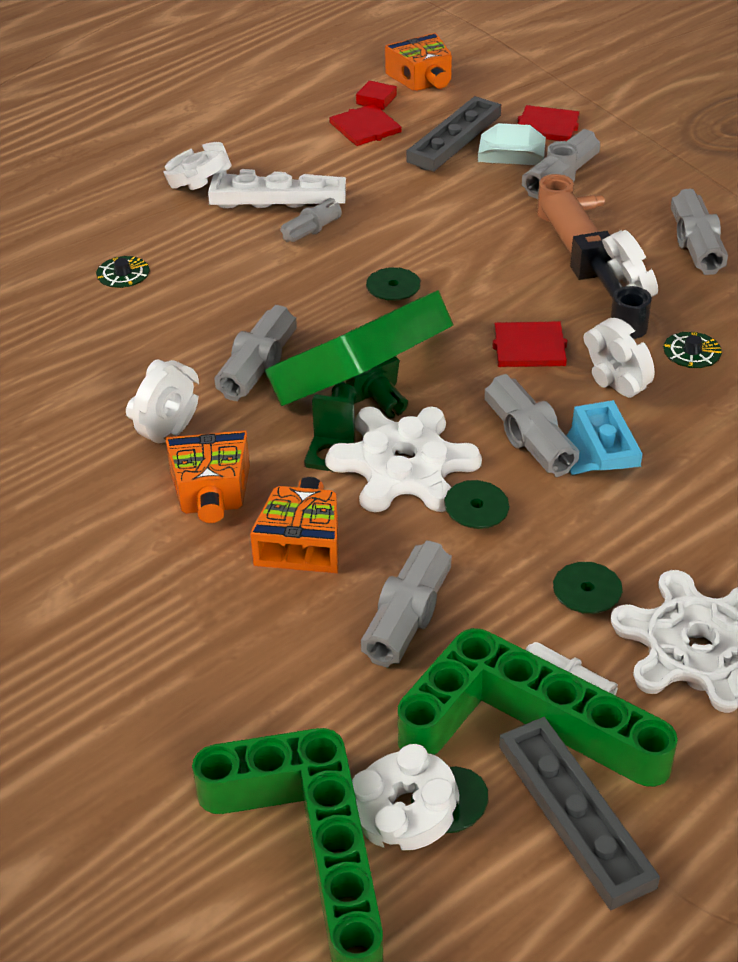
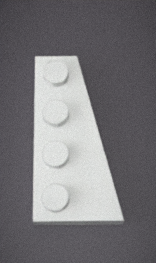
[208,169,346,208]

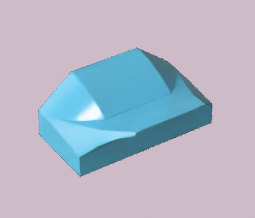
[566,400,643,475]

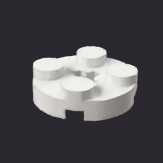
[163,142,232,190]
[602,230,658,297]
[583,318,655,398]
[126,359,199,443]
[352,744,460,850]

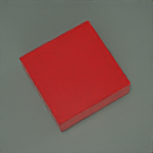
[356,80,397,110]

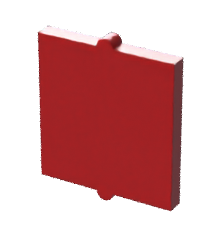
[329,104,402,146]
[517,105,580,141]
[492,321,568,367]

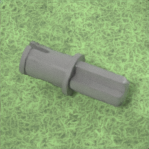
[280,198,342,242]

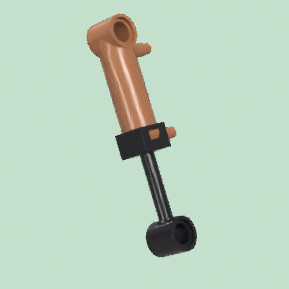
[537,174,652,339]

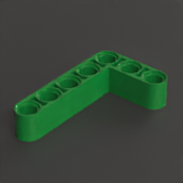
[264,290,454,406]
[398,628,678,787]
[192,728,384,962]

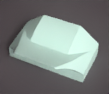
[478,123,546,165]

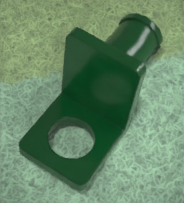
[335,356,408,418]
[304,383,357,472]

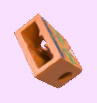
[385,33,452,91]
[166,431,250,523]
[250,477,339,574]

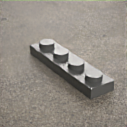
[406,96,502,171]
[499,716,660,911]

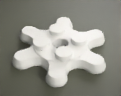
[325,407,482,512]
[611,570,738,713]

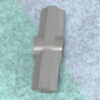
[522,129,600,199]
[670,189,728,275]
[214,305,297,402]
[484,374,580,477]
[361,540,452,668]

